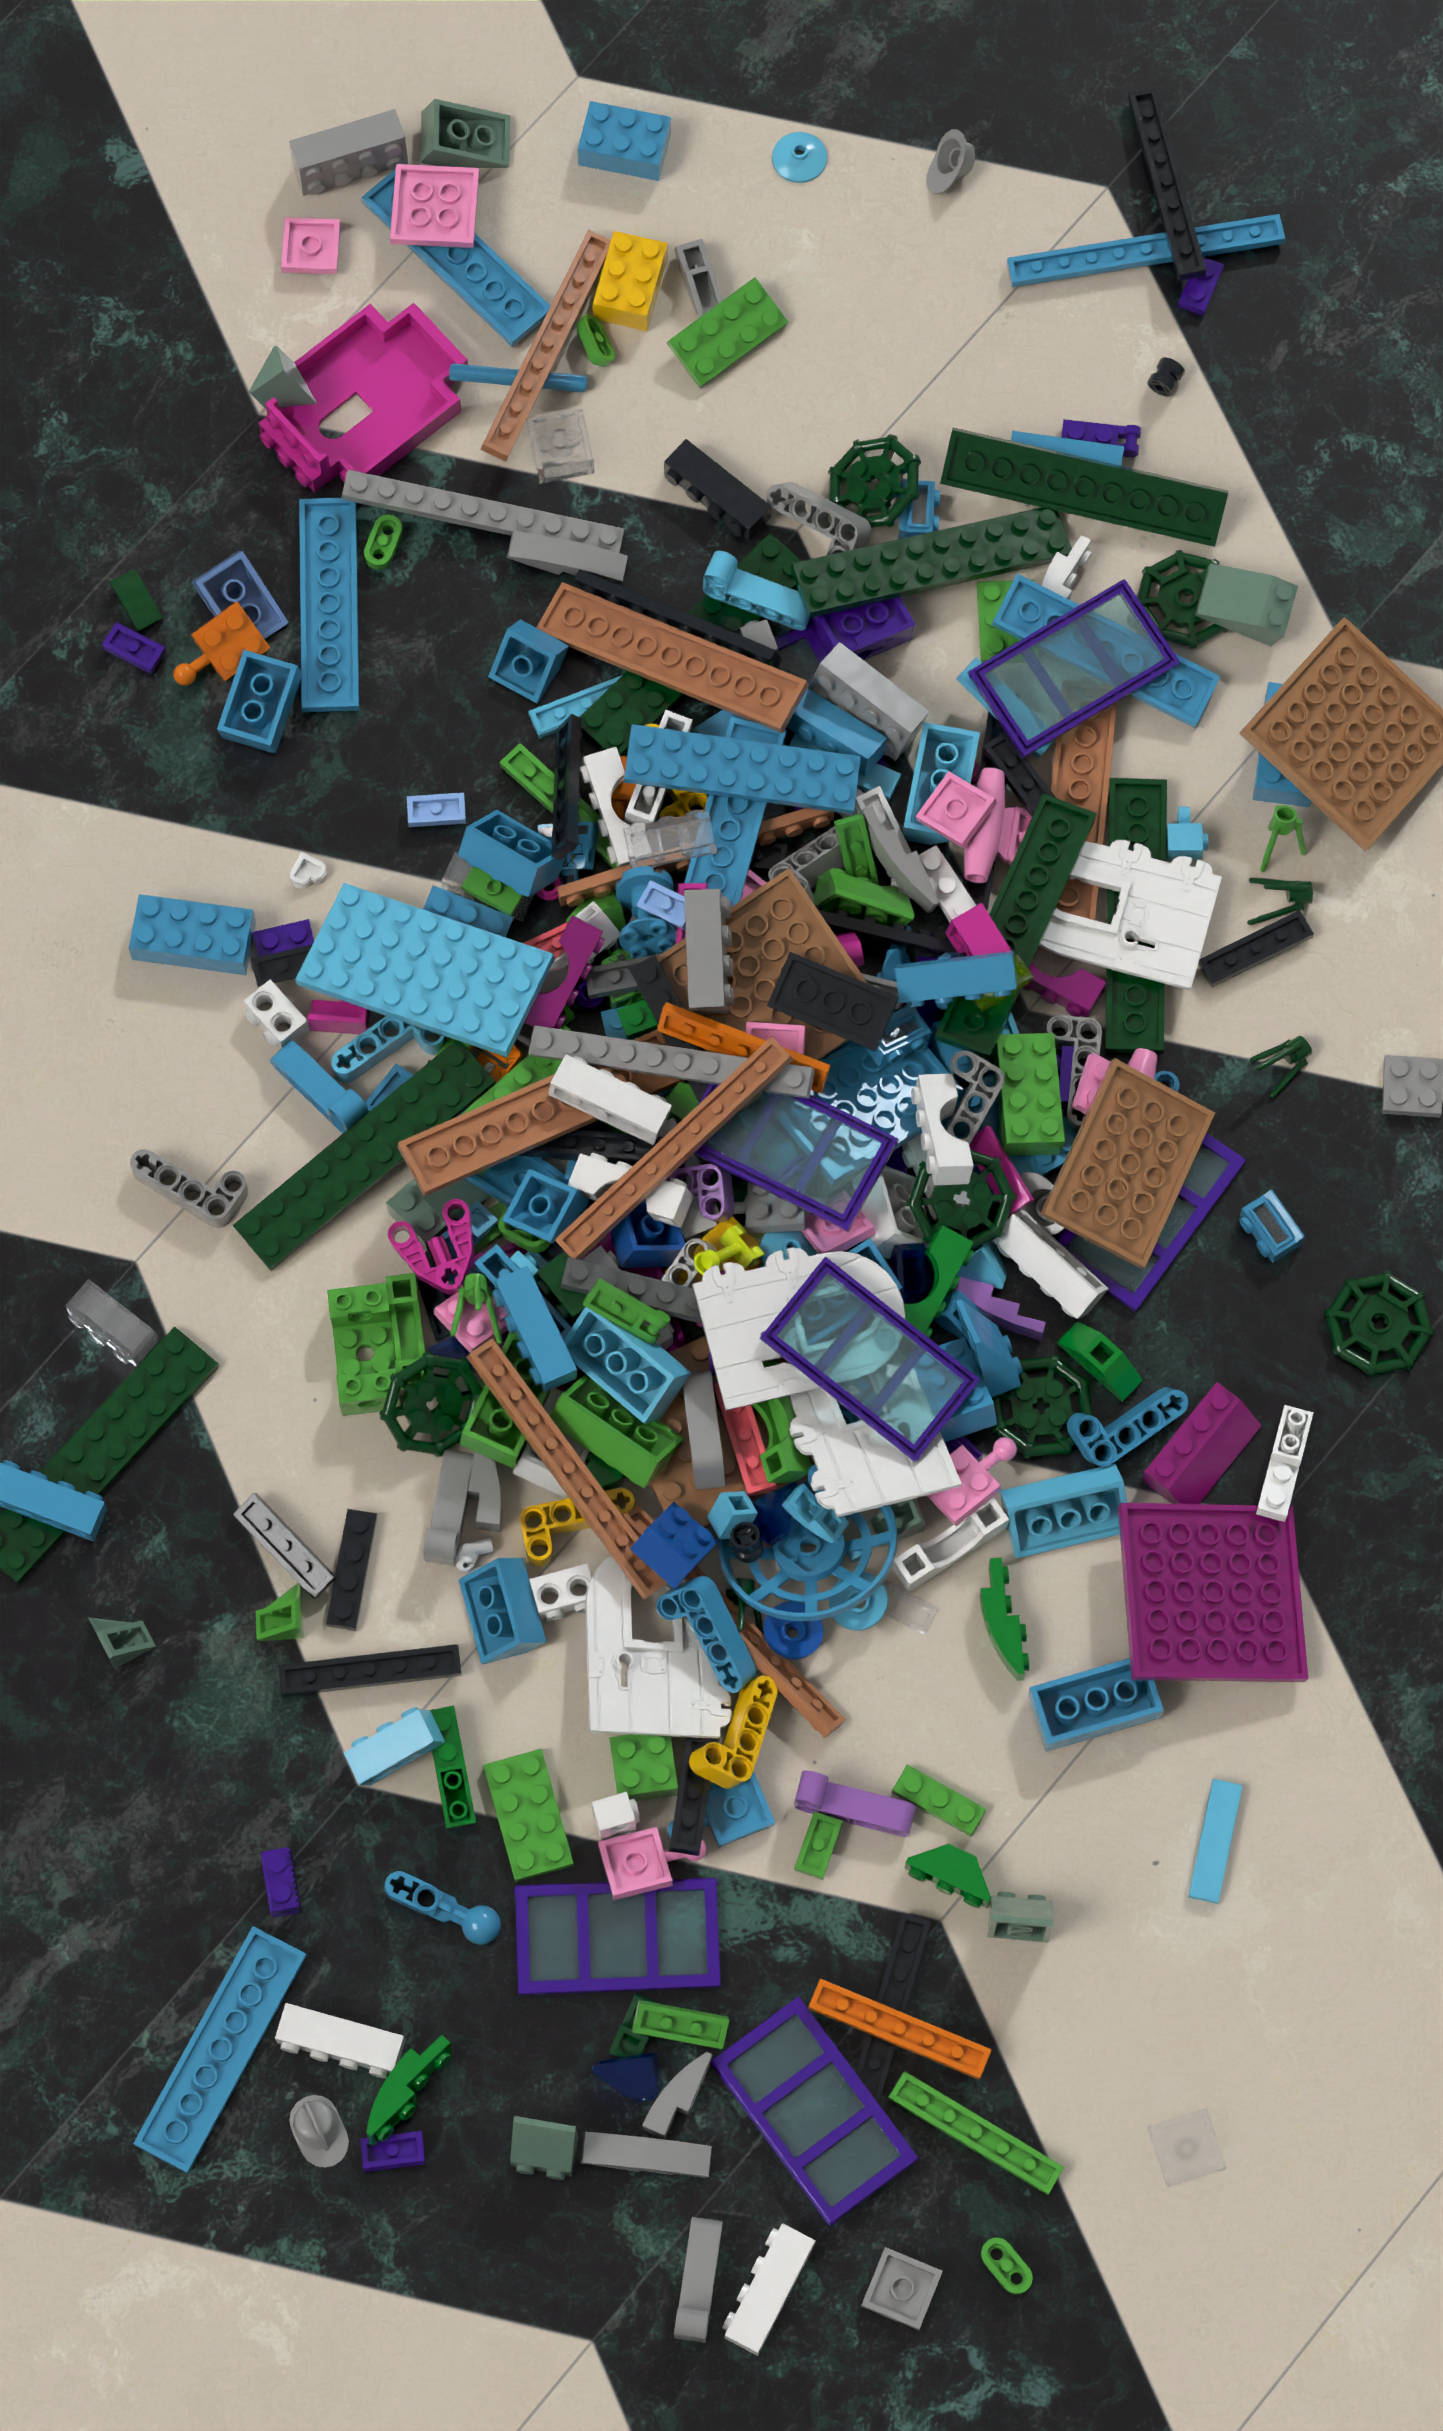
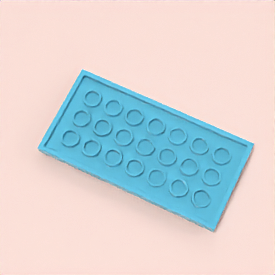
[295,883,555,1057]

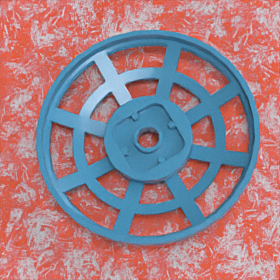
[718,1481,898,1621]

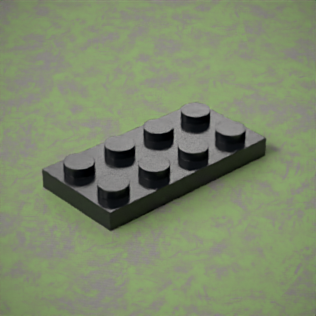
[767,952,899,1052]

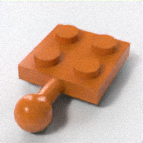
[173,601,270,686]

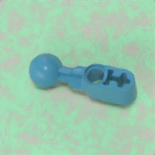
[384,1871,501,1945]

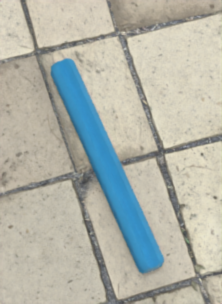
[449,363,587,392]

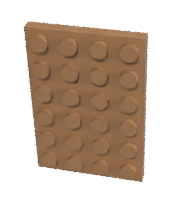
[1040,1058,1215,1269]

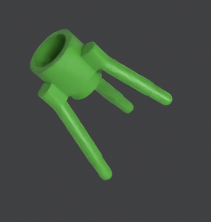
[1260,805,1307,872]
[450,1273,502,1345]

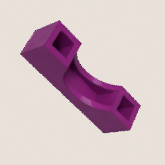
[524,915,606,1029]
[1021,962,1106,1018]

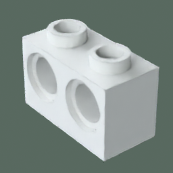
[244,979,309,1049]
[530,1563,591,1621]
[592,1792,640,1841]

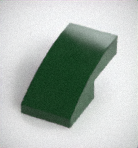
[109,569,163,632]
[609,1993,660,2065]

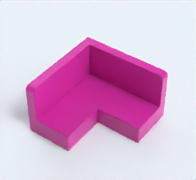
[945,903,1011,956]
[307,1000,370,1035]

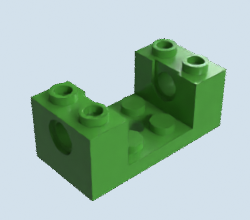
[327,1283,401,1416]

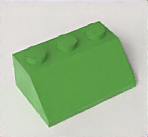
[813,868,914,926]

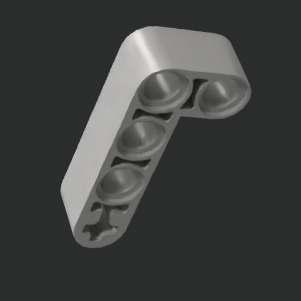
[766,482,871,556]
[768,826,844,902]
[1046,1015,1102,1134]
[944,1050,1004,1144]
[130,1149,248,1228]
[682,1371,725,1490]
[424,1450,474,1566]
[674,2217,723,2343]

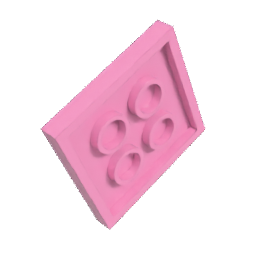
[390,164,480,248]

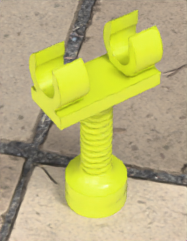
[694,1223,765,1275]

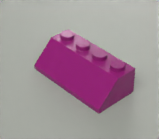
[1142,1382,1262,1504]

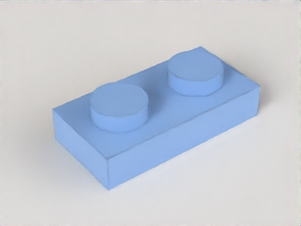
[407,793,466,827]
[636,880,686,931]

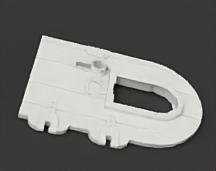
[1040,840,1222,990]
[692,1247,905,1411]
[789,1335,962,1518]
[586,1556,732,1739]

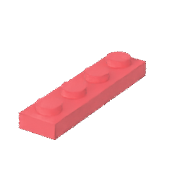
[713,1383,777,1497]

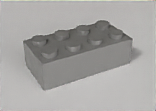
[289,109,408,196]
[808,642,930,761]
[684,889,734,1015]

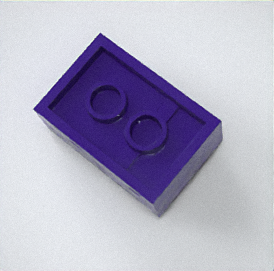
[812,597,916,660]

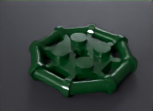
[827,434,921,532]
[1137,550,1229,649]
[906,1149,1017,1250]
[1324,1271,1435,1377]
[379,1352,483,1458]
[991,1354,1093,1459]

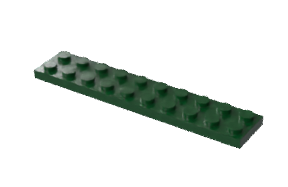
[940,427,1229,547]
[790,507,1072,618]
[580,534,802,756]
[1105,778,1167,1054]
[935,793,1097,1060]
[232,1040,496,1271]
[0,1326,219,1585]

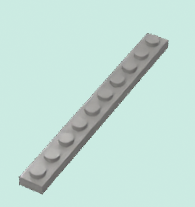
[341,470,624,553]
[528,1025,815,1099]

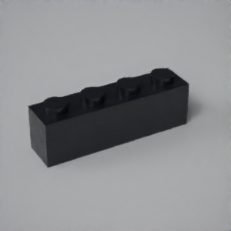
[664,439,771,541]

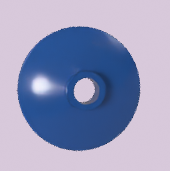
[763,1601,823,1660]

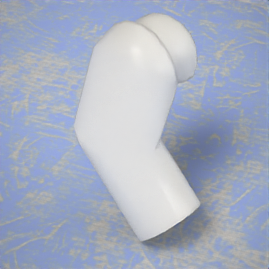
[455,1537,494,1572]

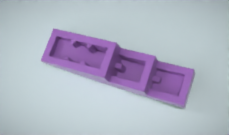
[954,1277,1046,1341]

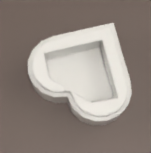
[290,852,327,889]

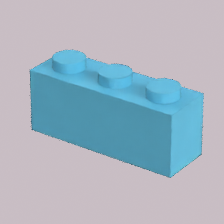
[343,1707,445,1786]

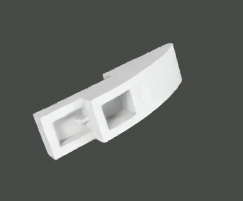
[1042,535,1092,600]
[1256,1405,1313,1522]

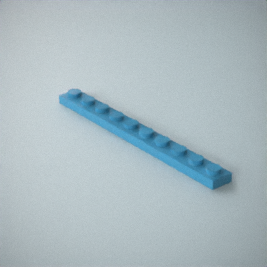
[1007,214,1285,287]

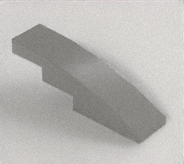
[507,531,628,585]
[860,806,940,913]
[580,2132,712,2178]

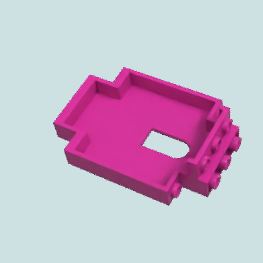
[259,303,468,493]

